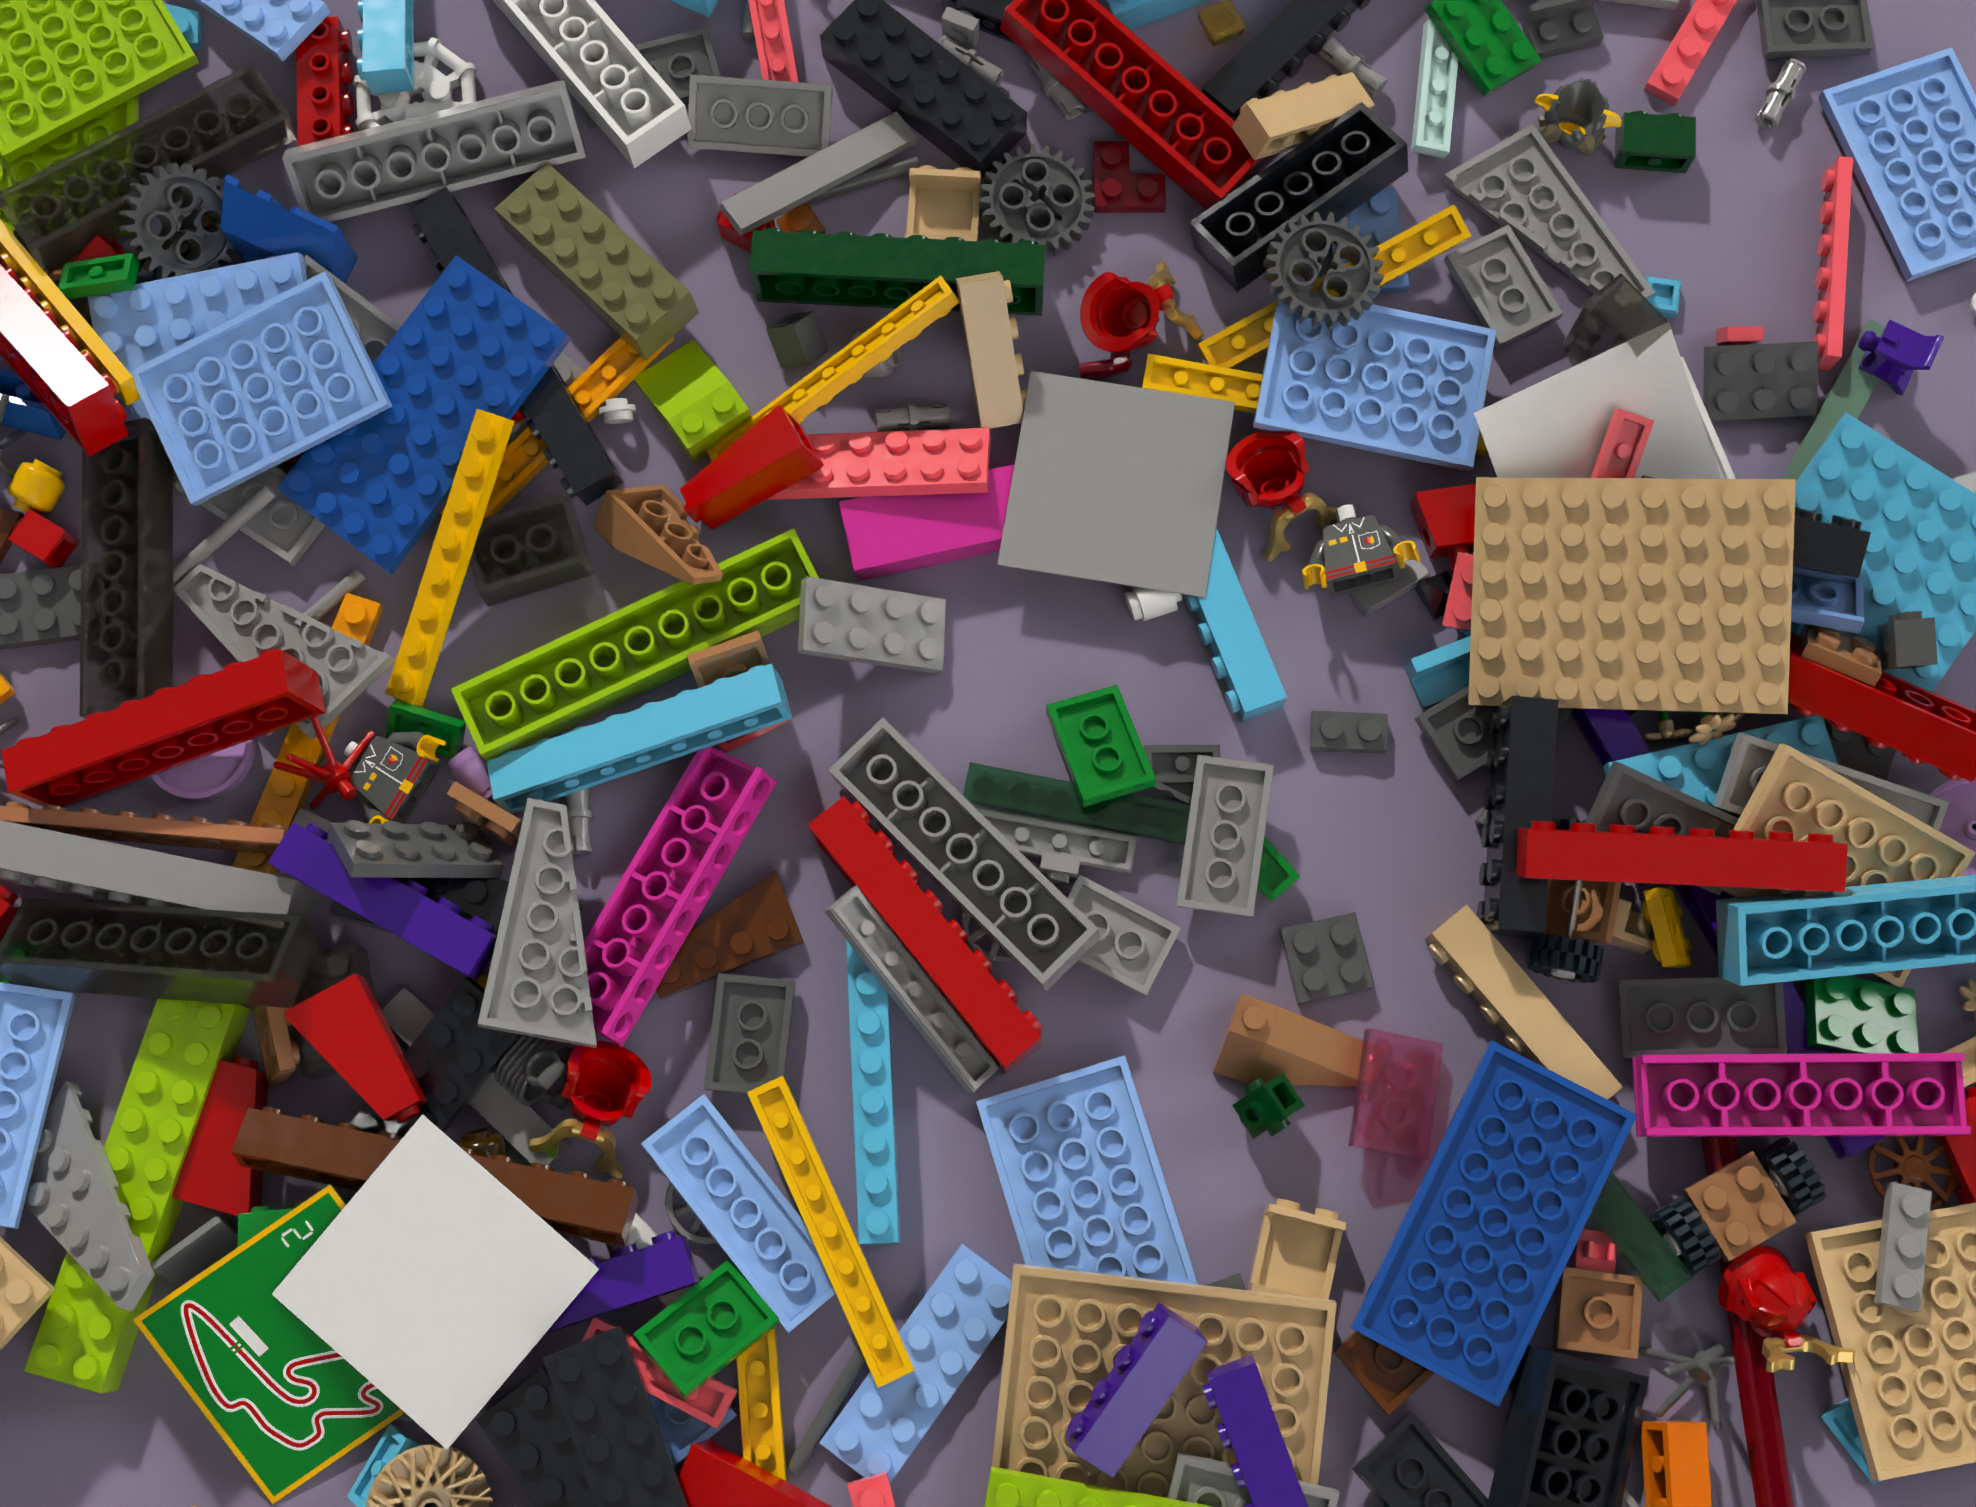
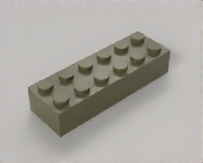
[494,162,699,360]

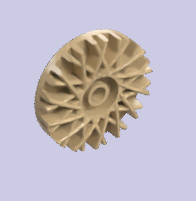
[366,1444,493,1507]

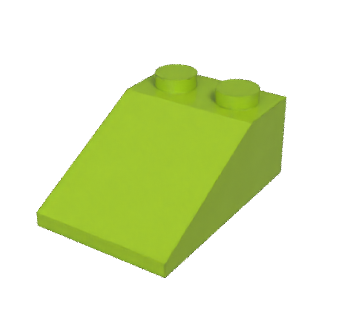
[634,340,751,464]

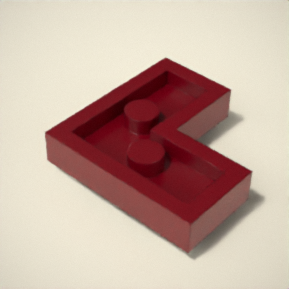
[1093,141,1166,213]

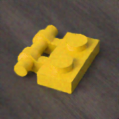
[1642,887,1692,969]

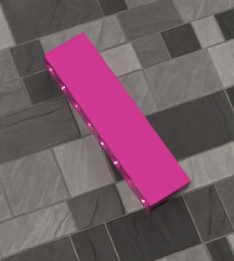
[839,464,1015,582]
[584,746,778,1047]
[1632,1053,1971,1137]

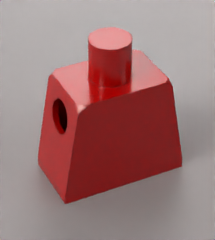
[1410,484,1476,573]

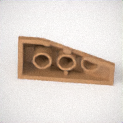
[593,484,723,585]
[1213,994,1385,1087]

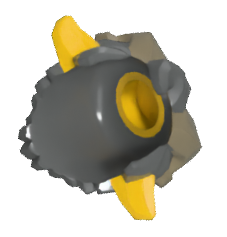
[1534,78,1622,155]

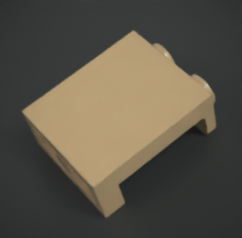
[904,165,981,241]
[1247,1198,1347,1300]

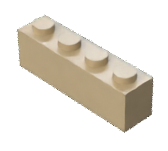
[1232,72,1375,160]
[956,271,1027,429]

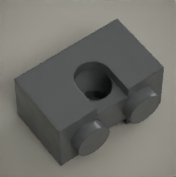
[1877,611,1938,670]

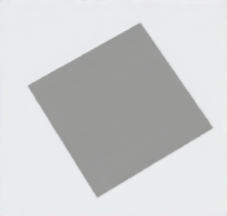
[997,371,1235,597]

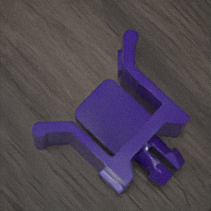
[1858,320,1944,395]

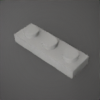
[1874,1182,1932,1313]

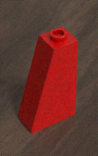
[679,404,824,530]
[283,973,428,1124]
[172,1056,268,1216]
[678,1440,832,1507]

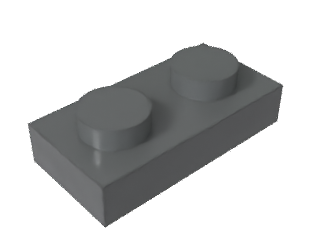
[1310,710,1388,754]

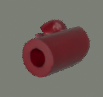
[1080,350,1132,380]

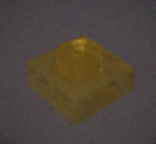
[1198,0,1246,47]

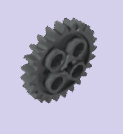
[979,144,1095,256]
[119,163,235,279]
[1263,212,1384,330]

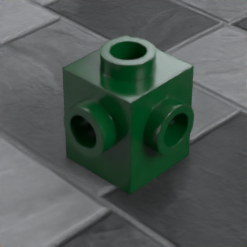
[1232,1072,1305,1139]

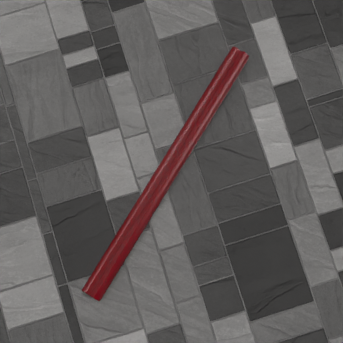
[1701,1137,1794,1507]

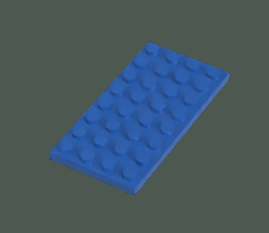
[277,255,572,574]
[1350,1040,1637,1407]

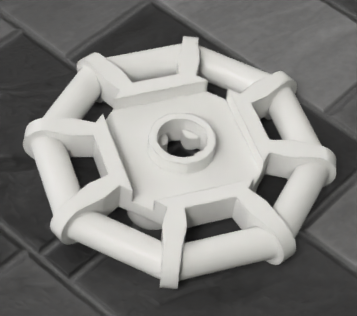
[352,38,477,131]

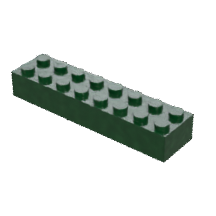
[749,228,1046,316]

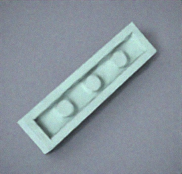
[1411,18,1458,158]

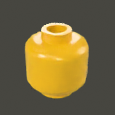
[7,459,65,513]

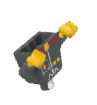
[1302,504,1421,597]
[344,732,446,824]

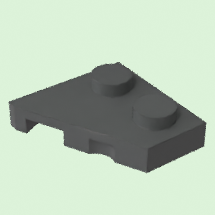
[1143,745,1220,807]

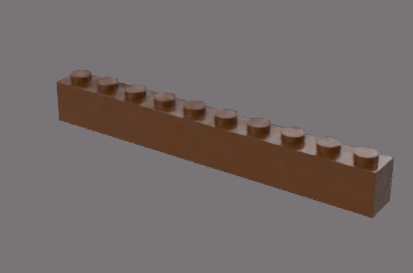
[231,1107,639,1247]

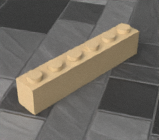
[1425,905,1623,1100]

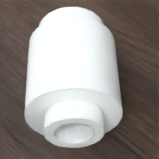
[1124,586,1182,621]

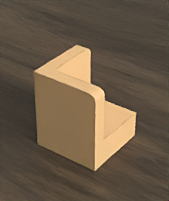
[1611,899,1652,954]

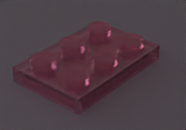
[1349,1028,1443,1161]

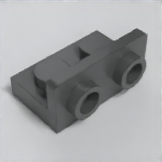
[1521,0,1604,59]

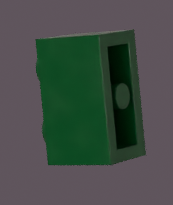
[1615,111,1696,173]

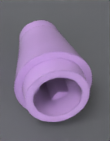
[448,746,493,801]

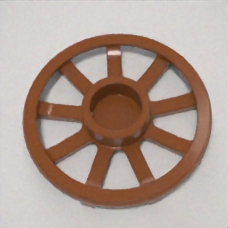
[1868,1136,1958,1210]

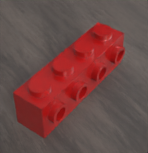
[296,16,354,146]

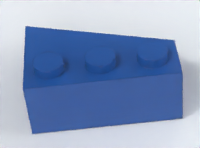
[220,174,358,284]

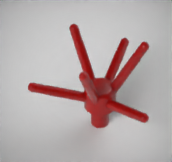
[273,715,375,809]

